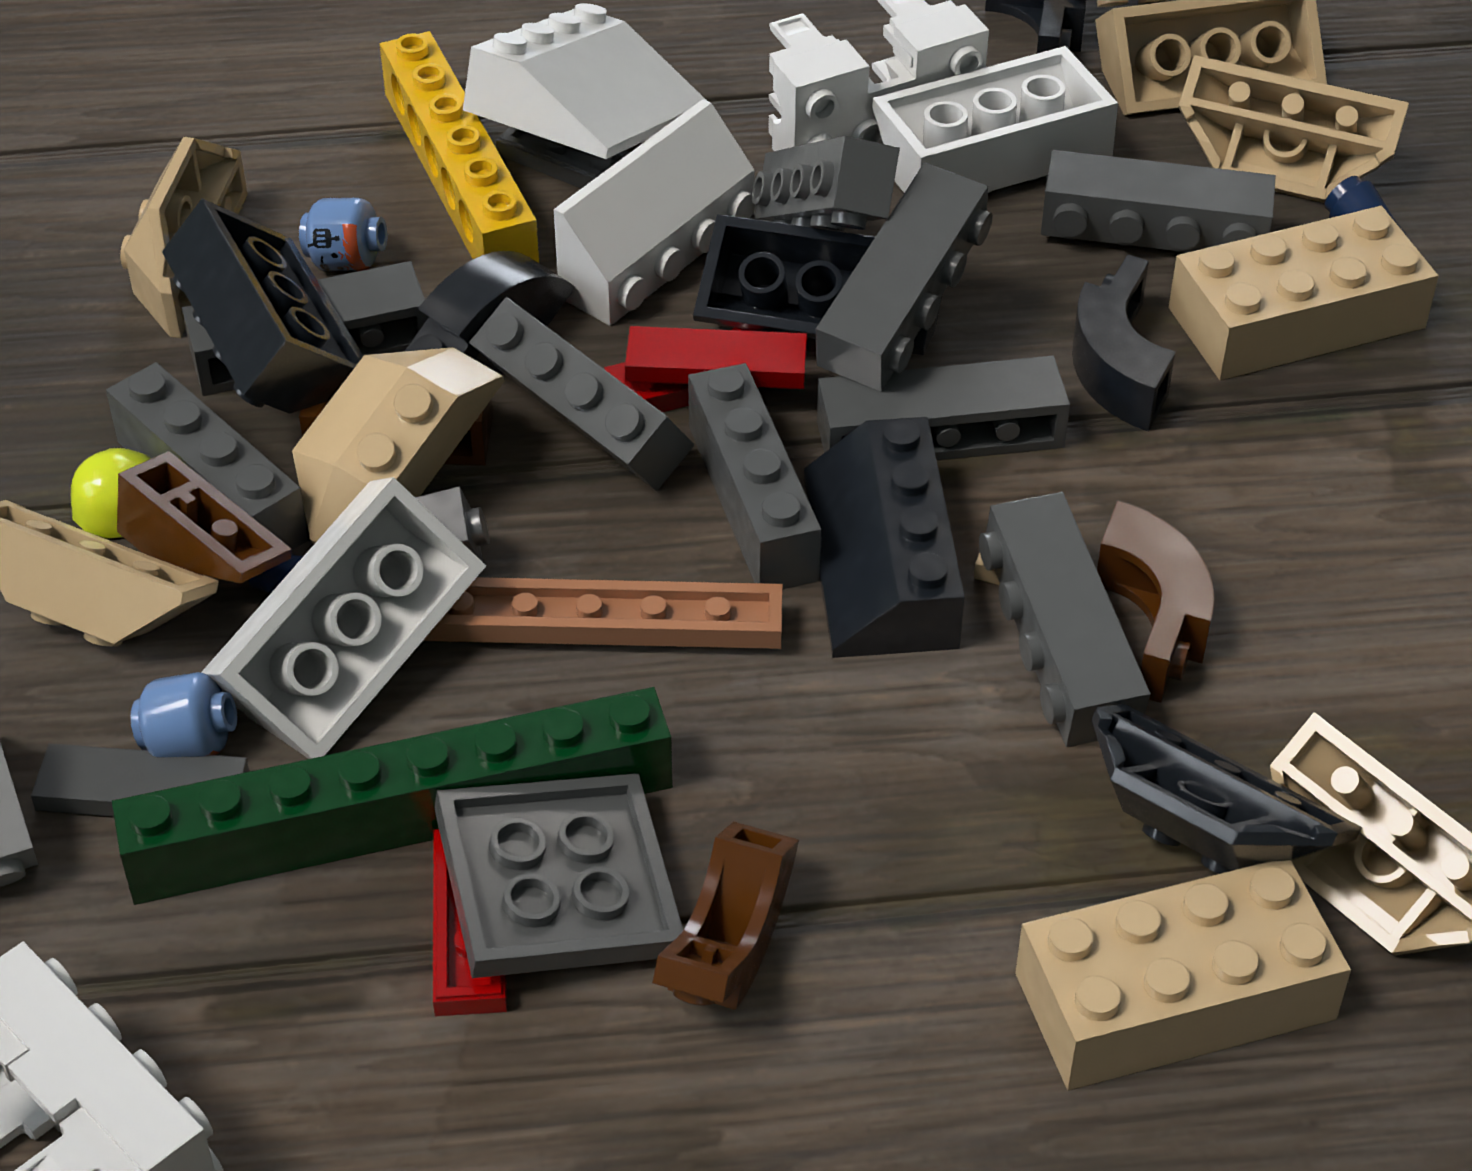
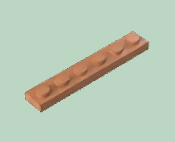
[423,577,783,649]

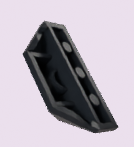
[1092,704,1362,874]

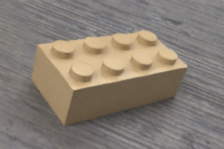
[1168,206,1439,380]
[1015,860,1351,1091]

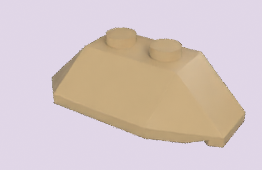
[1179,55,1409,203]
[120,137,248,338]
[292,348,504,544]
[0,500,218,647]
[1270,712,1472,956]

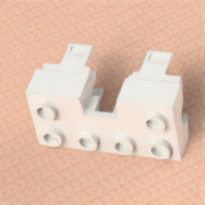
[769,0,989,151]
[0,941,223,1171]

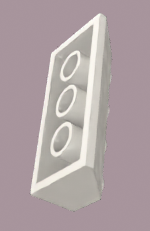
[872,46,1118,193]
[554,99,756,326]
[201,477,486,759]

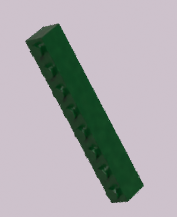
[112,687,673,905]

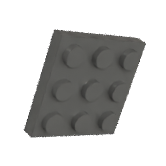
[434,774,683,978]

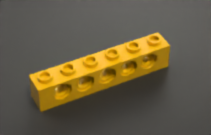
[379,31,539,263]

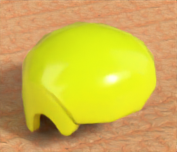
[71,448,151,538]

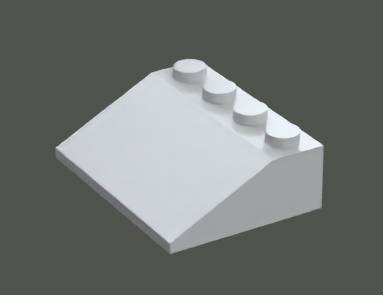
[463,3,707,159]

